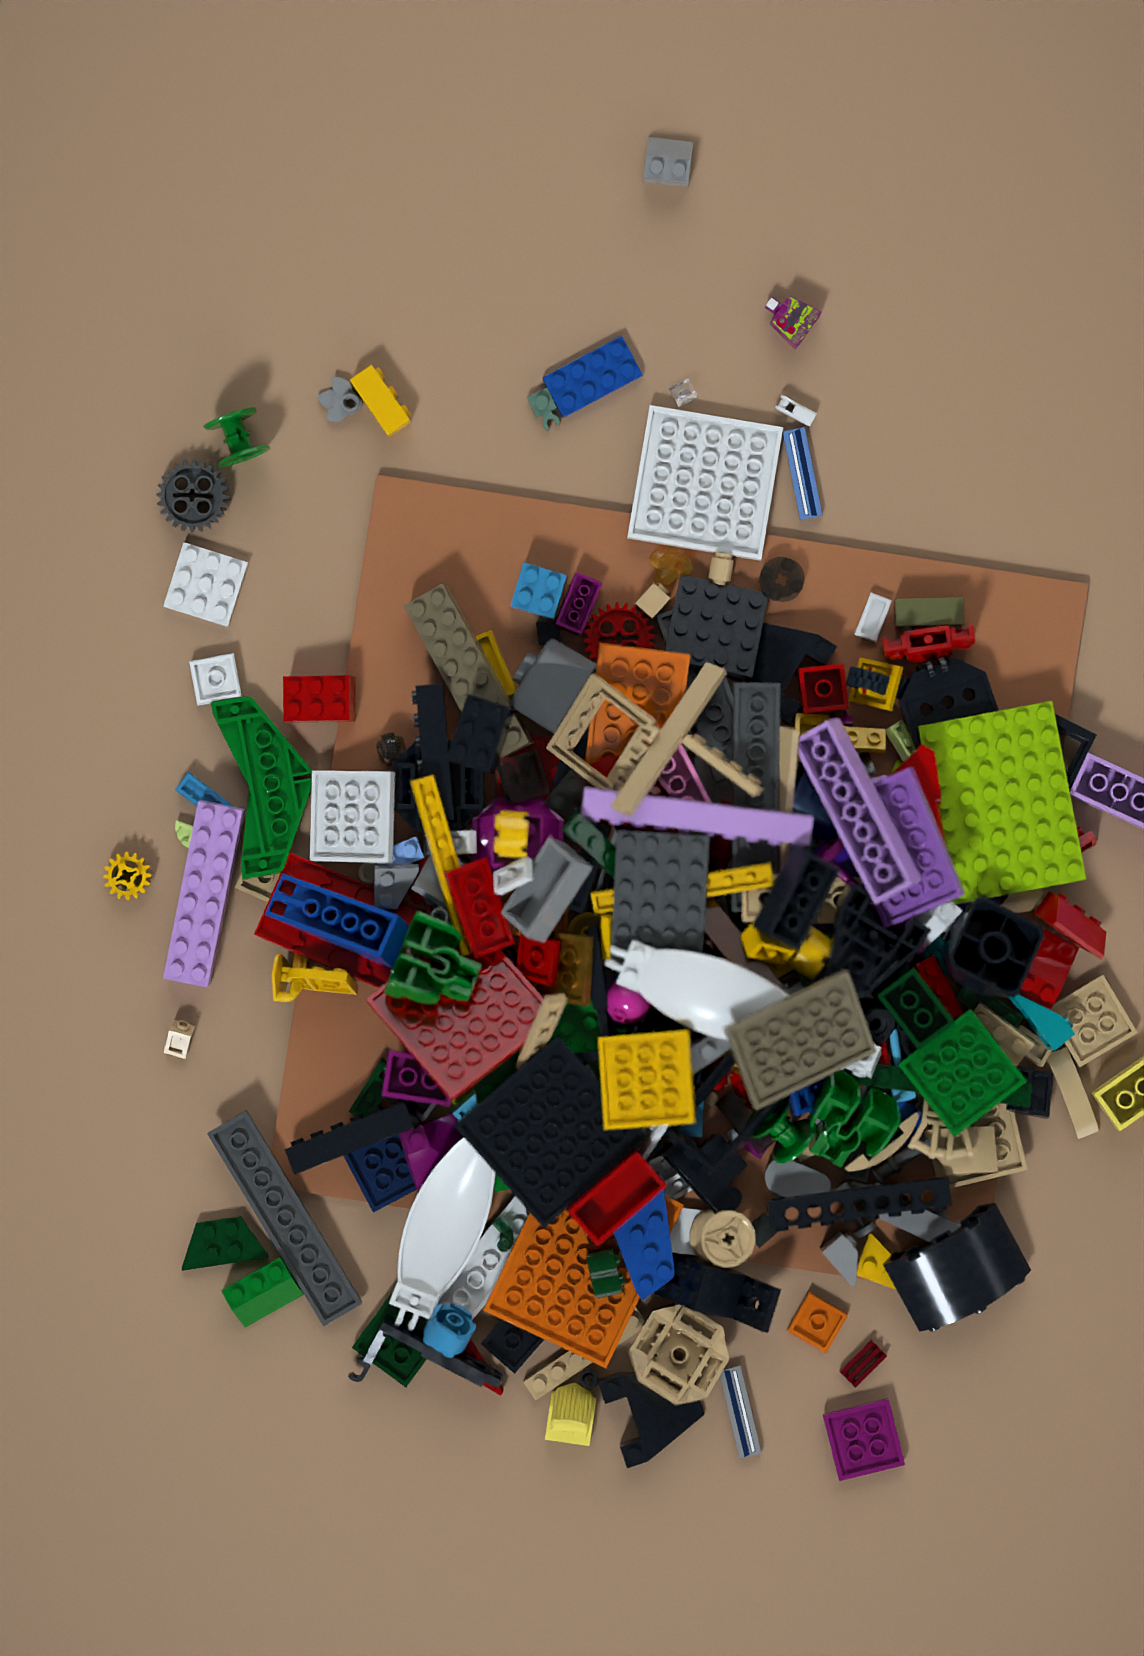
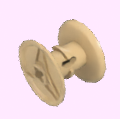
[689,1209,755,1267]

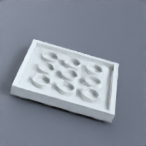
[310,771,395,863]

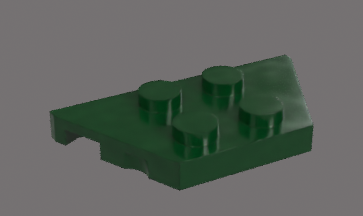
[182,1216,269,1271]

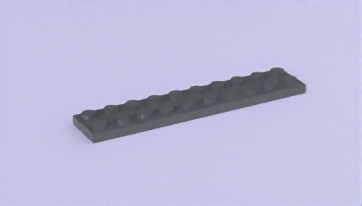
[731,683,780,912]
[207,1110,363,1326]

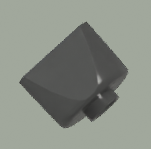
[510,639,597,734]

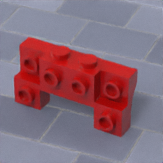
[882,624,975,663]

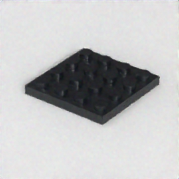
[665,574,769,680]

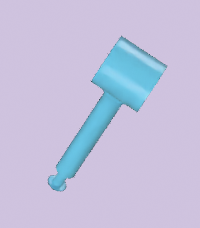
[890,1019,916,1103]

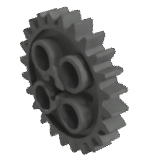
[156,459,230,533]

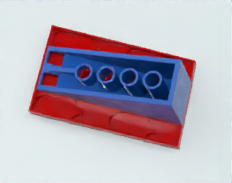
[254,852,426,989]

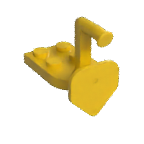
[272,954,359,1002]

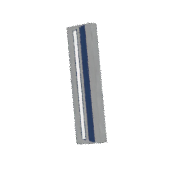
[720,1365,762,1459]

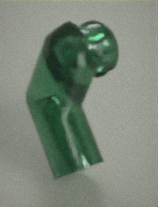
[492,1217,514,1252]

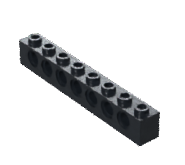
[766,1176,952,1232]

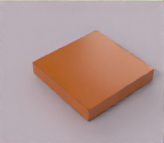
[787,1291,849,1353]

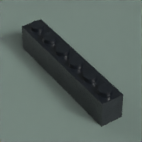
[412,683,455,821]
[284,1099,421,1175]

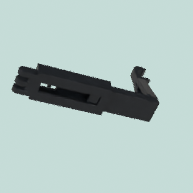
[574,925,611,1061]
[348,1315,504,1387]

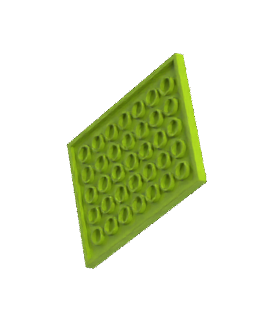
[918,701,1086,905]

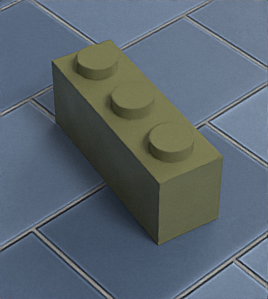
[894,597,964,631]

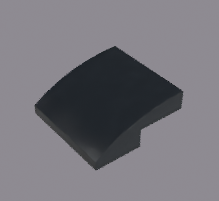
[1006,1066,1053,1119]

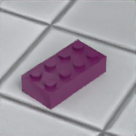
[554,572,602,636]

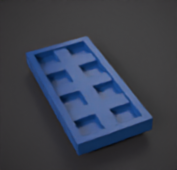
[542,336,643,418]

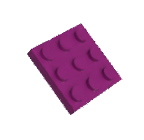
[822,1398,905,1481]

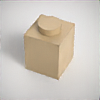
[635,583,670,619]

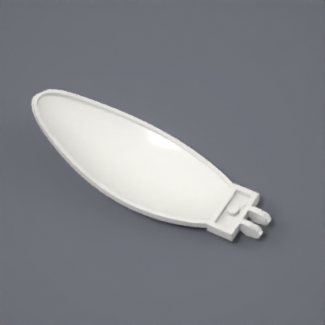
[605,940,790,1040]
[389,1138,495,1331]

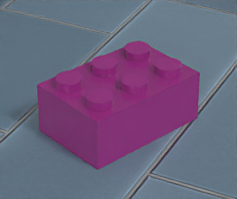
[382,1049,451,1106]

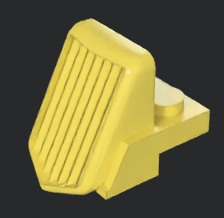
[545,1383,596,1446]

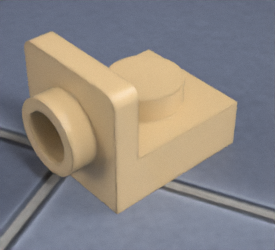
[164,1020,195,1059]

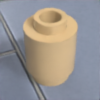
[708,552,734,585]

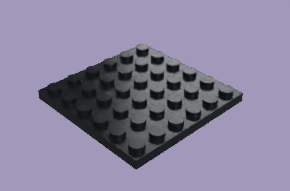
[454,1035,648,1228]

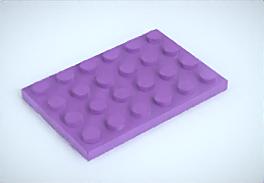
[872,767,965,928]

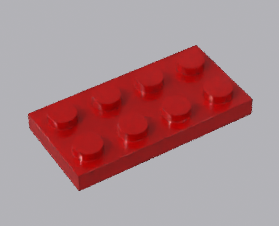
[443,857,515,959]

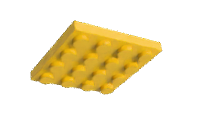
[598,1031,696,1130]

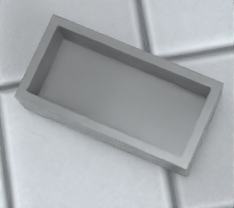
[501,837,593,942]

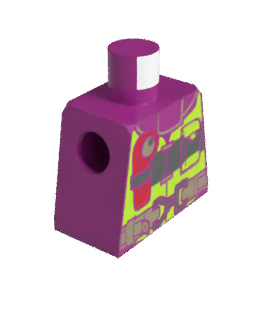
[765,296,822,350]

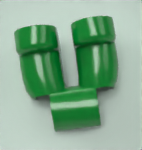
[384,912,482,1004]
[809,1070,901,1167]

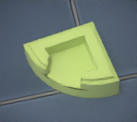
[175,820,193,848]

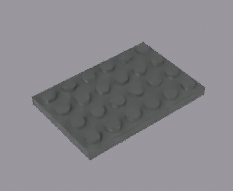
[611,829,710,964]

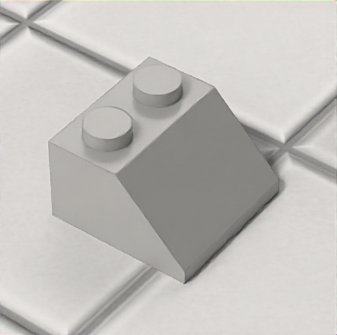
[643,137,693,187]
[820,1231,858,1287]

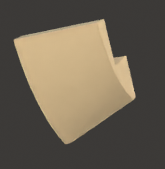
[924,1126,998,1175]

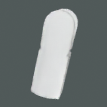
[774,395,817,427]

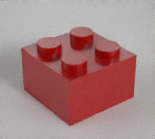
[797,663,849,714]

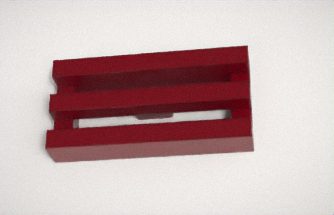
[839,1340,887,1388]

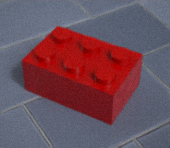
[283,675,356,723]

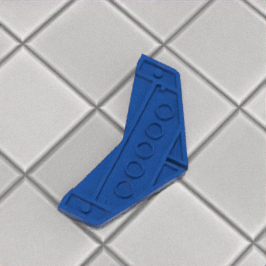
[614,1170,675,1300]

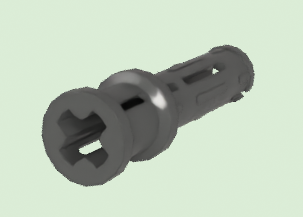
[870,1135,931,1184]

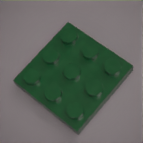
[352,1292,429,1388]

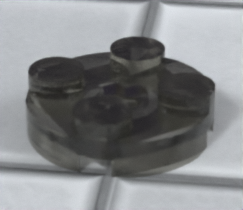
[759,557,805,602]

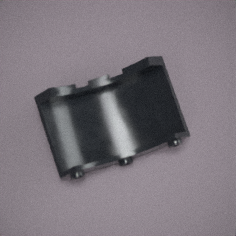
[883,1203,1031,1332]

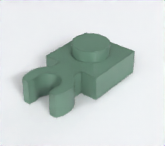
[527,388,560,431]

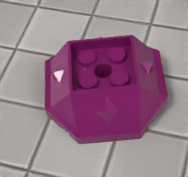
[472,798,564,889]

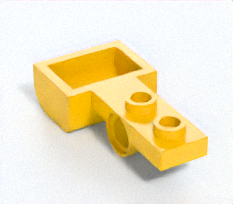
[794,713,886,763]

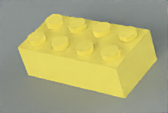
[1091,1056,1144,1131]

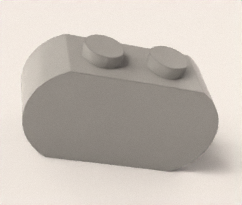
[764,1159,831,1208]

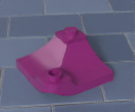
[398,1113,464,1192]

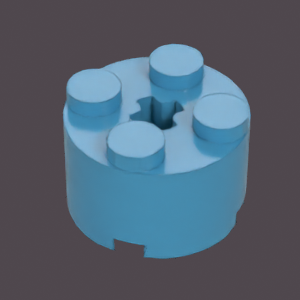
[423,1303,476,1358]

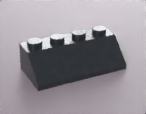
[752,845,841,951]

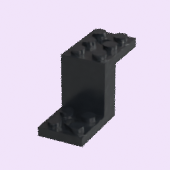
[654,1252,782,1333]

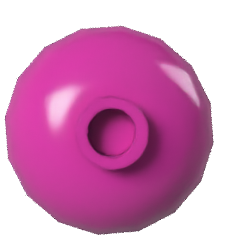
[606,980,651,1024]

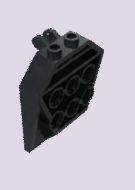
[898,656,999,750]

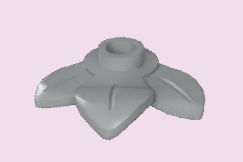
[317,377,362,422]

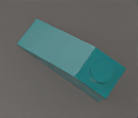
[1009,995,1075,1051]

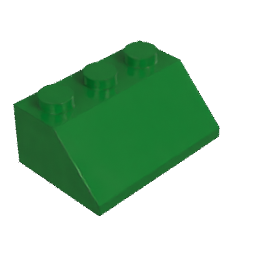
[221,1256,304,1327]

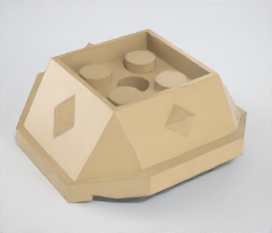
[628,1305,729,1405]

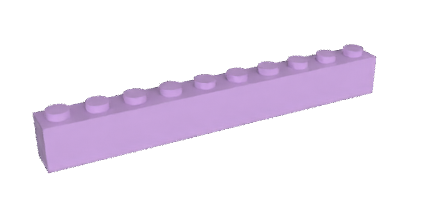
[581,787,813,848]

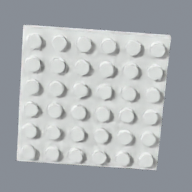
[627,405,783,561]

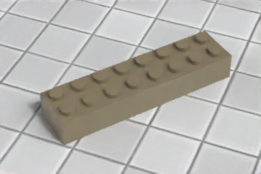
[404,583,534,762]

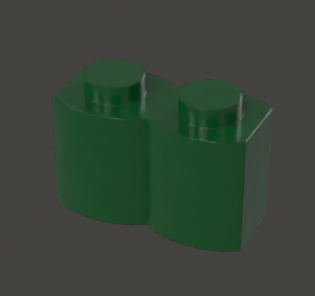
[585,1246,625,1299]

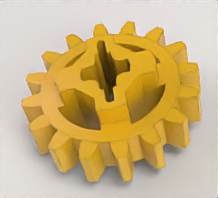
[103,852,153,900]

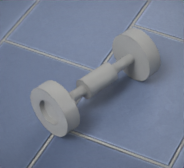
[831,1181,876,1239]

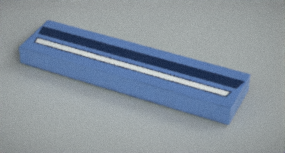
[782,427,822,520]

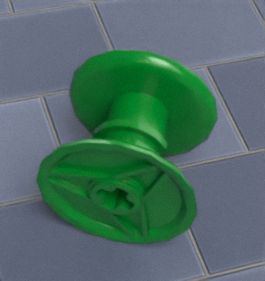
[203,407,271,468]
[746,1096,817,1164]

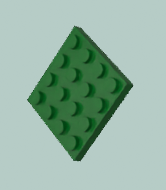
[898,1009,1027,1138]

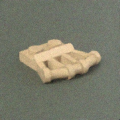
[908,1099,974,1161]

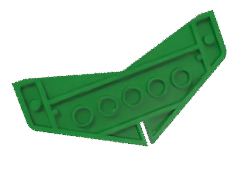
[211,696,312,880]

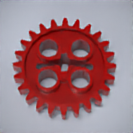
[582,602,656,664]

